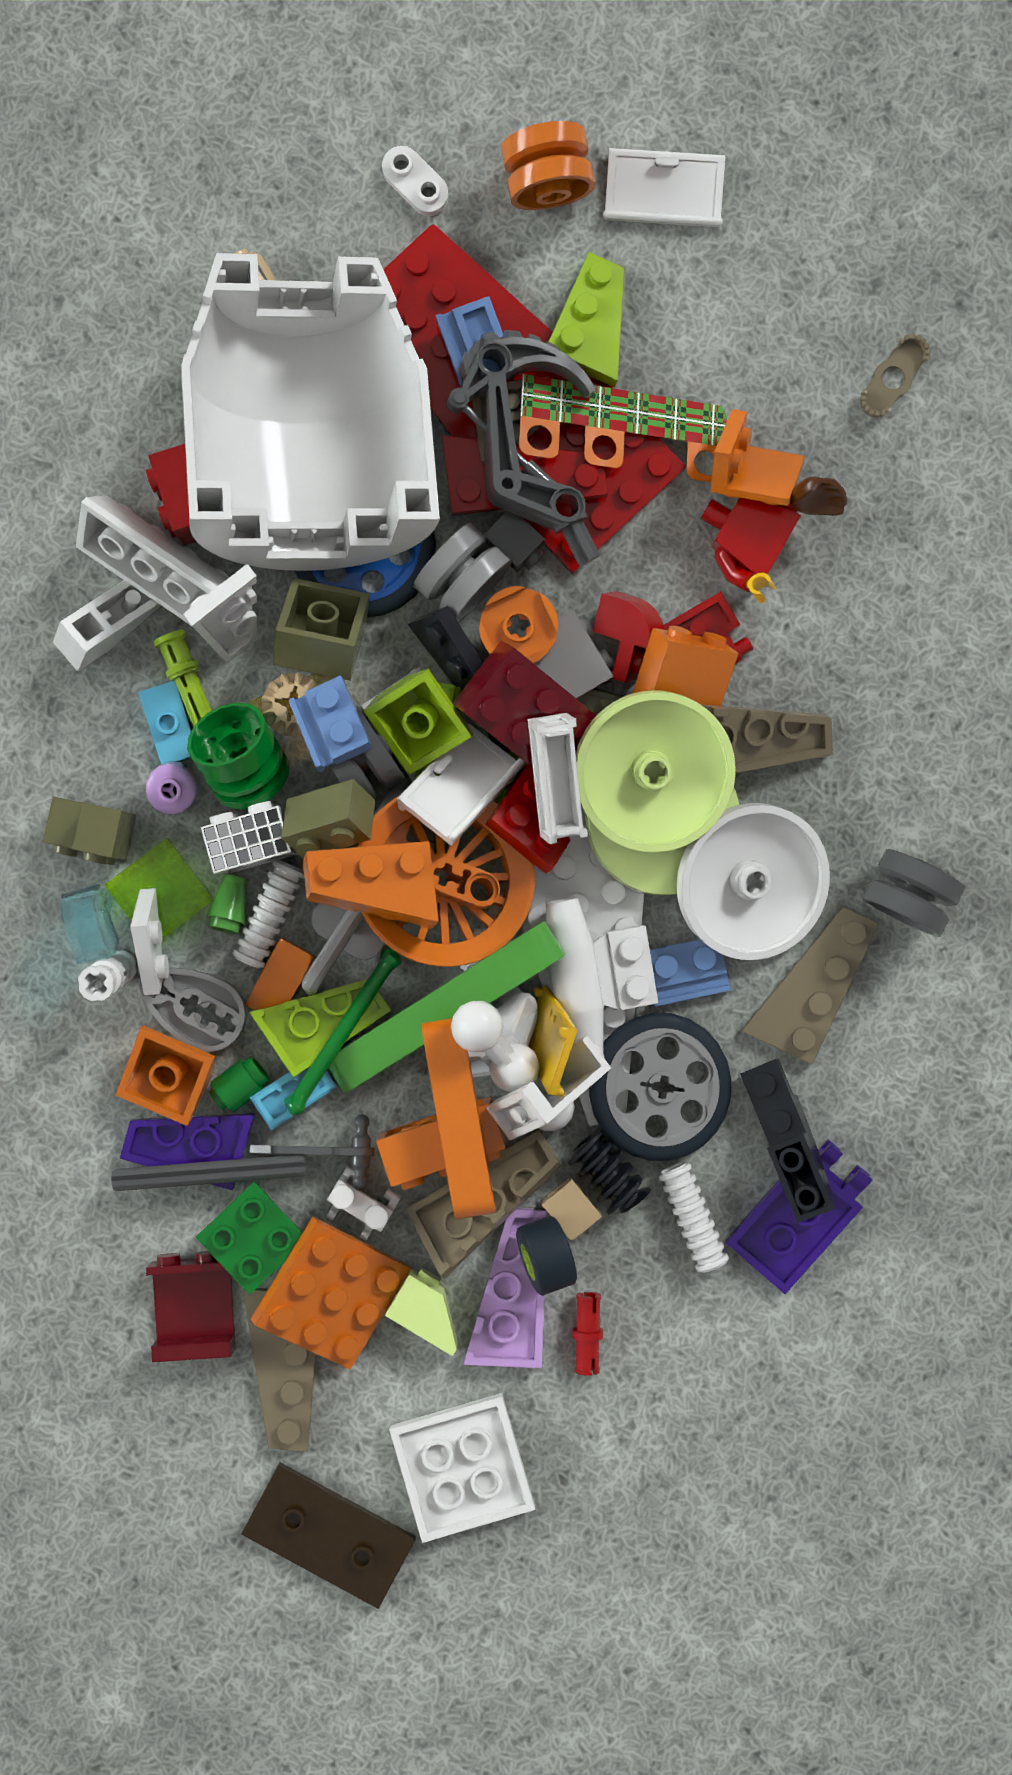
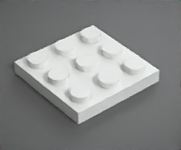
[389,1393,535,1543]

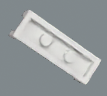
[528,713,588,844]

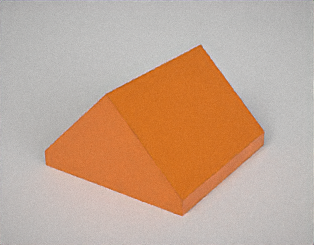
[116,1025,215,1126]

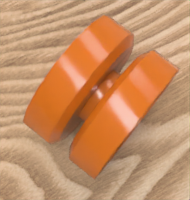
[501,121,595,211]

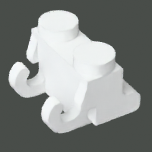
[326,1164,402,1241]

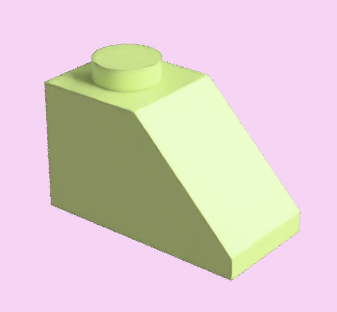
[385,1268,458,1356]

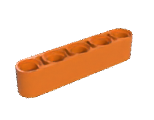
[421,1018,496,1220]

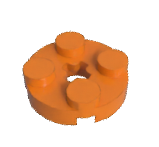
[479,586,558,664]

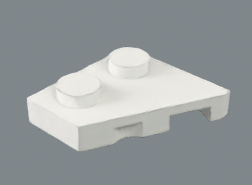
[130,888,169,995]

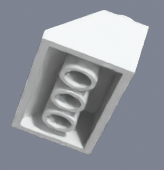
[76,495,229,626]

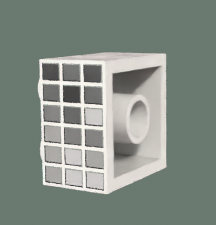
[201,801,298,875]

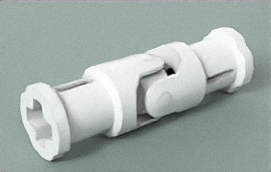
[78,950,137,1001]

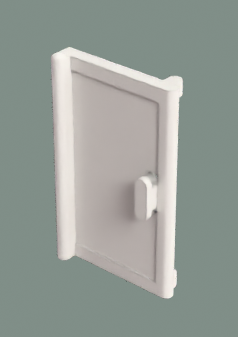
[603,148,725,227]
[396,724,525,846]

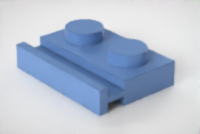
[435,296,503,388]
[288,675,373,773]
[650,939,731,1007]

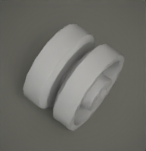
[413,522,513,622]

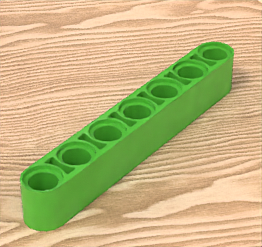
[328,921,566,1094]

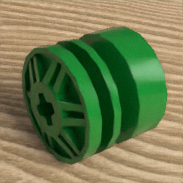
[187,702,290,809]

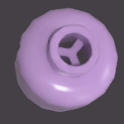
[145,761,199,814]

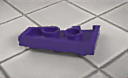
[120,1113,256,1190]

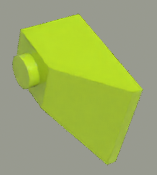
[364,669,474,775]

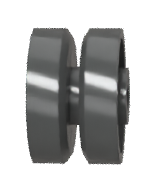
[330,706,405,799]
[861,849,965,937]

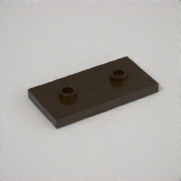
[241,1462,416,1609]

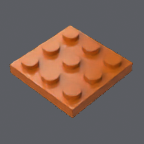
[251,1216,411,1370]

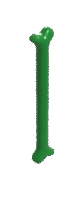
[284,948,401,1116]

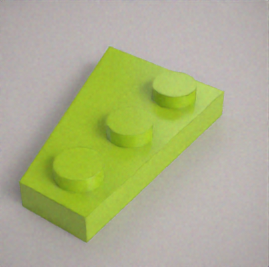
[549,252,624,387]
[249,979,391,1078]

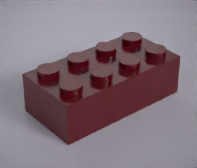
[452,641,597,768]

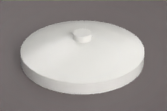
[677,803,830,960]

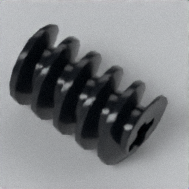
[567,1128,651,1215]

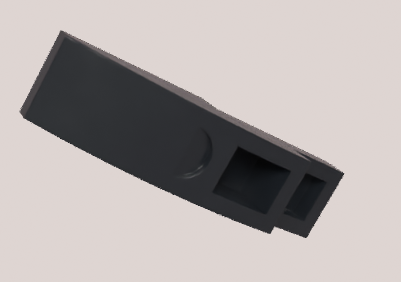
[740,1059,836,1223]

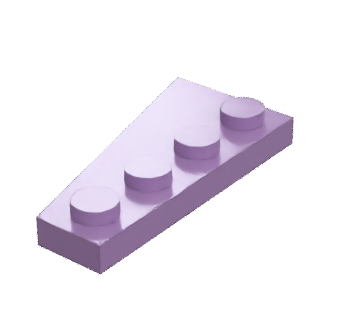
[463,1208,548,1368]

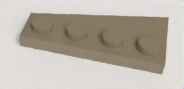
[700,704,833,773]
[243,1288,317,1452]

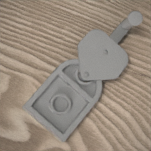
[302,785,448,996]

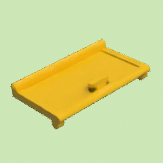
[528,985,577,1097]

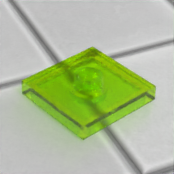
[104,838,214,940]

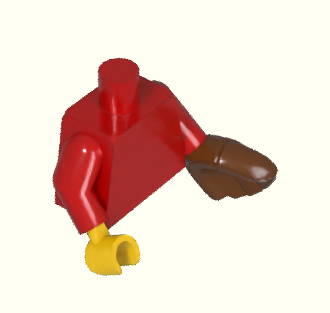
[700,476,847,603]

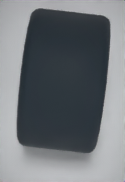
[516,1216,577,1296]

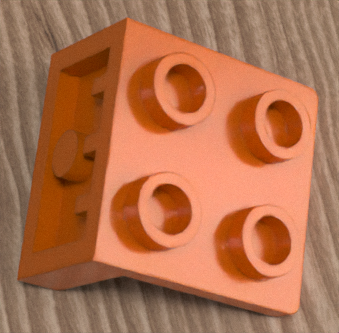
[711,409,805,506]

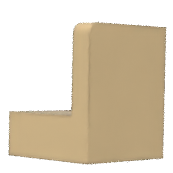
[541,1175,602,1240]

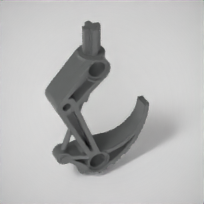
[446,330,600,566]

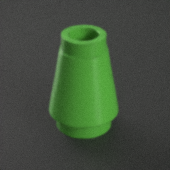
[207,875,248,934]

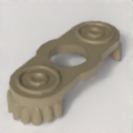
[860,333,930,418]

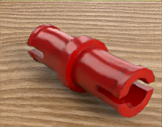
[572,1292,603,1376]

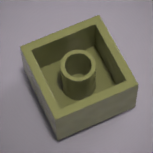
[273,578,370,681]

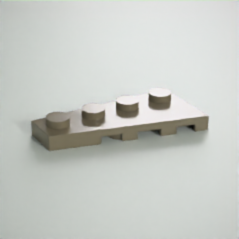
[740,907,879,1065]
[406,1130,561,1279]

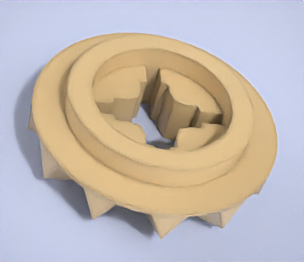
[262,673,318,737]

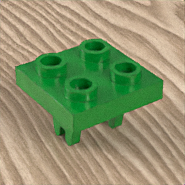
[196,1181,303,1295]

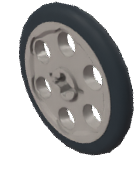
[589,1013,731,1161]

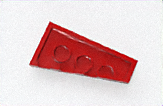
[442,435,608,516]

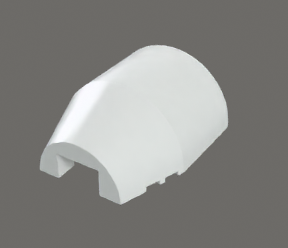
[181,253,440,571]

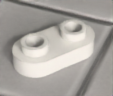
[382,146,449,216]

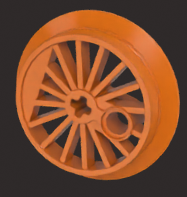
[357,796,535,967]

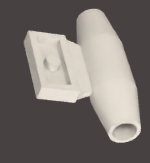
[546,898,658,1052]

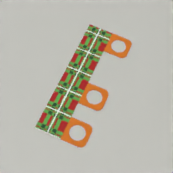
[519,374,727,482]

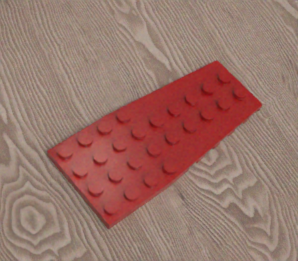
[383,224,686,574]

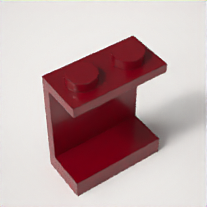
[146,1251,236,1363]

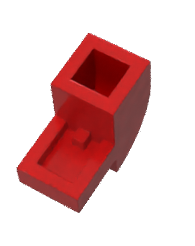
[592,591,664,683]

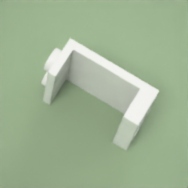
[486,1035,611,1140]

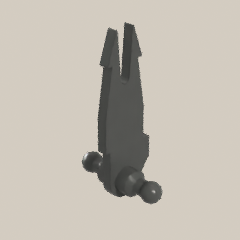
[250,1114,375,1189]

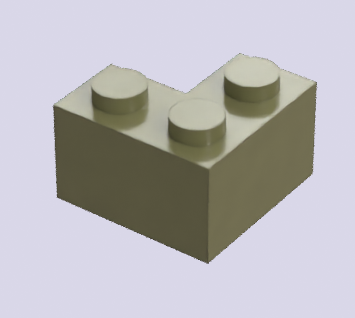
[281,779,375,858]
[43,796,136,865]

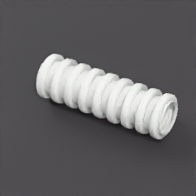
[232,860,304,969]
[658,1162,729,1273]

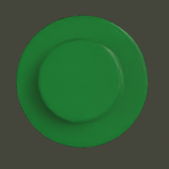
[209,1056,270,1112]

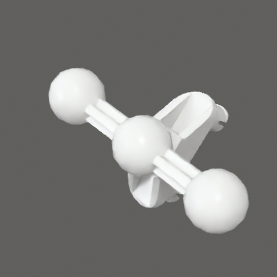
[451,986,575,1131]

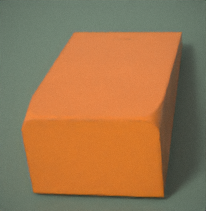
[245,937,317,1011]

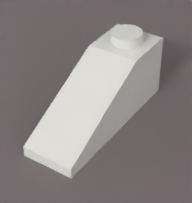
[53,580,161,671]

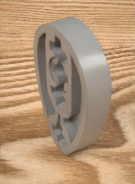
[139,968,247,1052]

